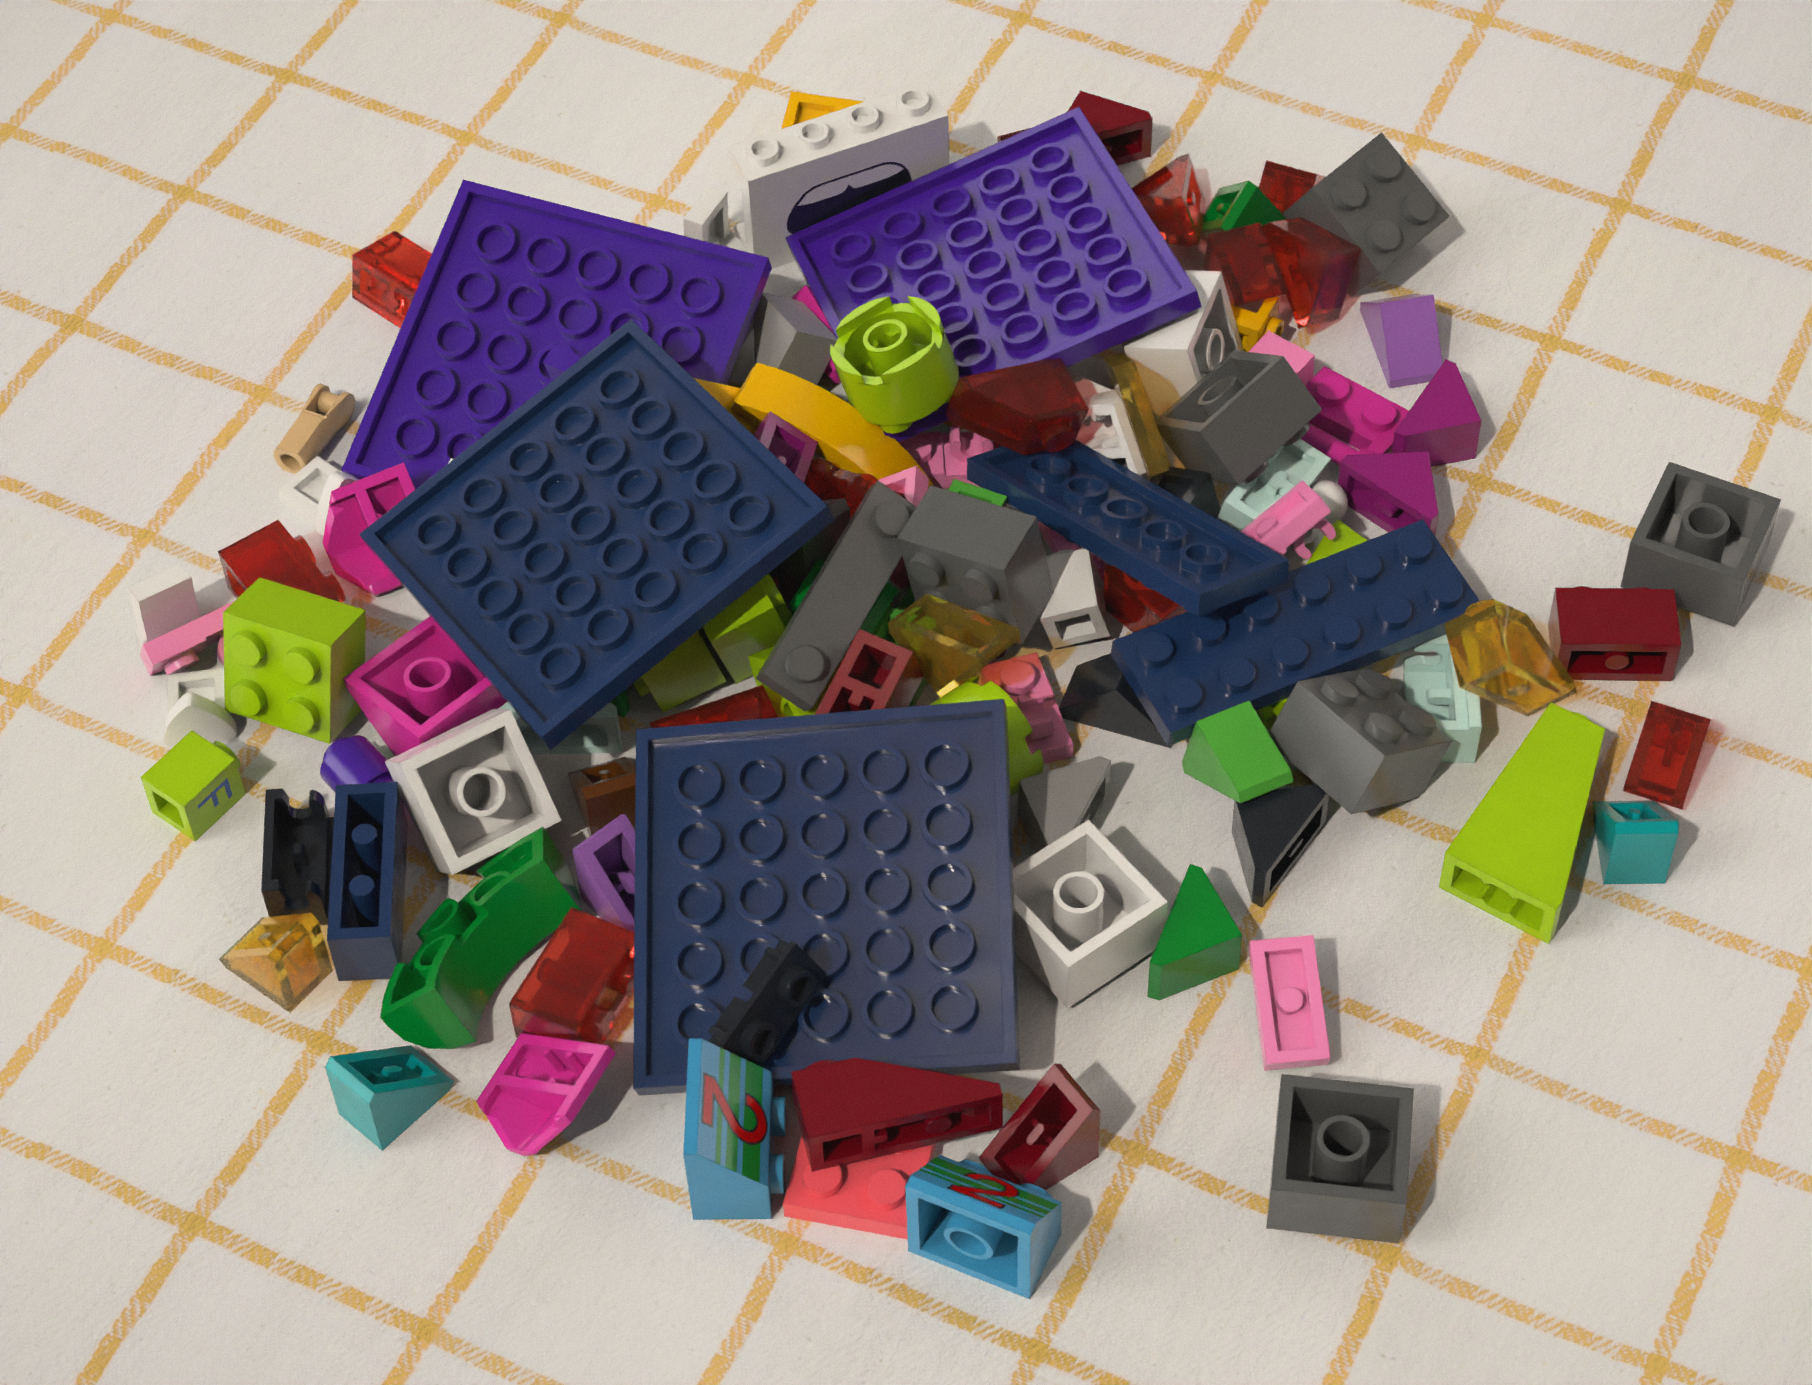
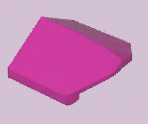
[322,462,415,597]
[476,1033,616,1156]

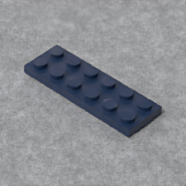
[967,428,1289,616]
[1111,519,1484,746]

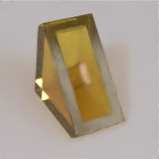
[888,593,1020,697]
[219,913,333,1013]

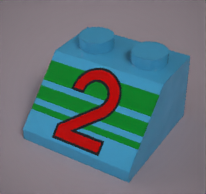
[683,1038,787,1220]
[905,1155,1062,1299]

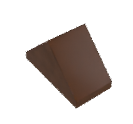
[568,757,636,837]

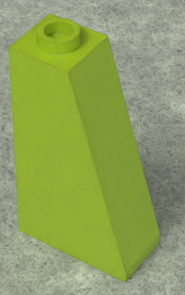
[1439,702,1605,944]

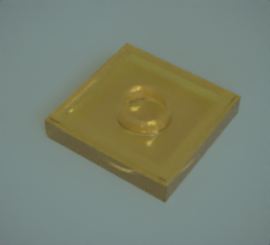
[1103,352,1171,477]

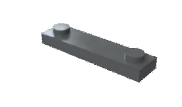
[756,481,917,712]

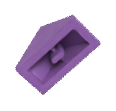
[1360,294,1442,389]
[572,814,635,950]

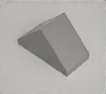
[753,292,838,385]
[1018,756,1111,853]

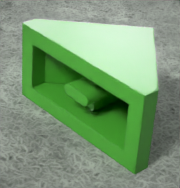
[1182,701,1294,803]

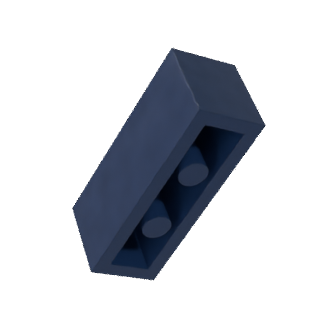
[327,782,408,981]

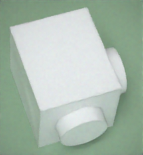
[1040,548,1110,649]

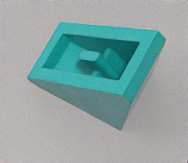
[1592,800,1679,885]
[325,1045,454,1151]

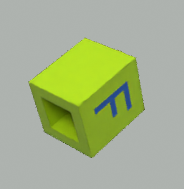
[140,730,246,842]

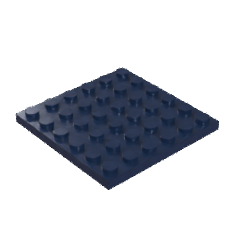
[359,319,835,750]
[633,699,1020,1096]

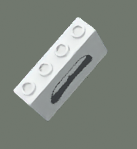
[729,83,949,269]

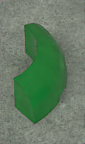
[380,827,583,1049]

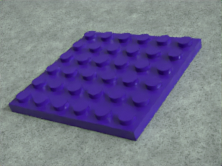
[785,107,1202,442]
[341,180,772,490]

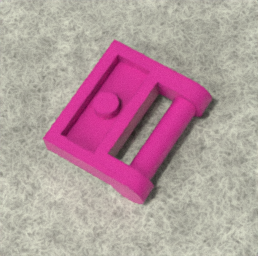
[1301,366,1409,466]

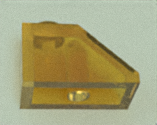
[1444,599,1577,717]

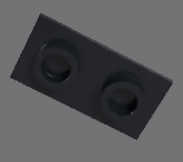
[708,940,827,1067]

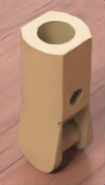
[274,383,355,474]

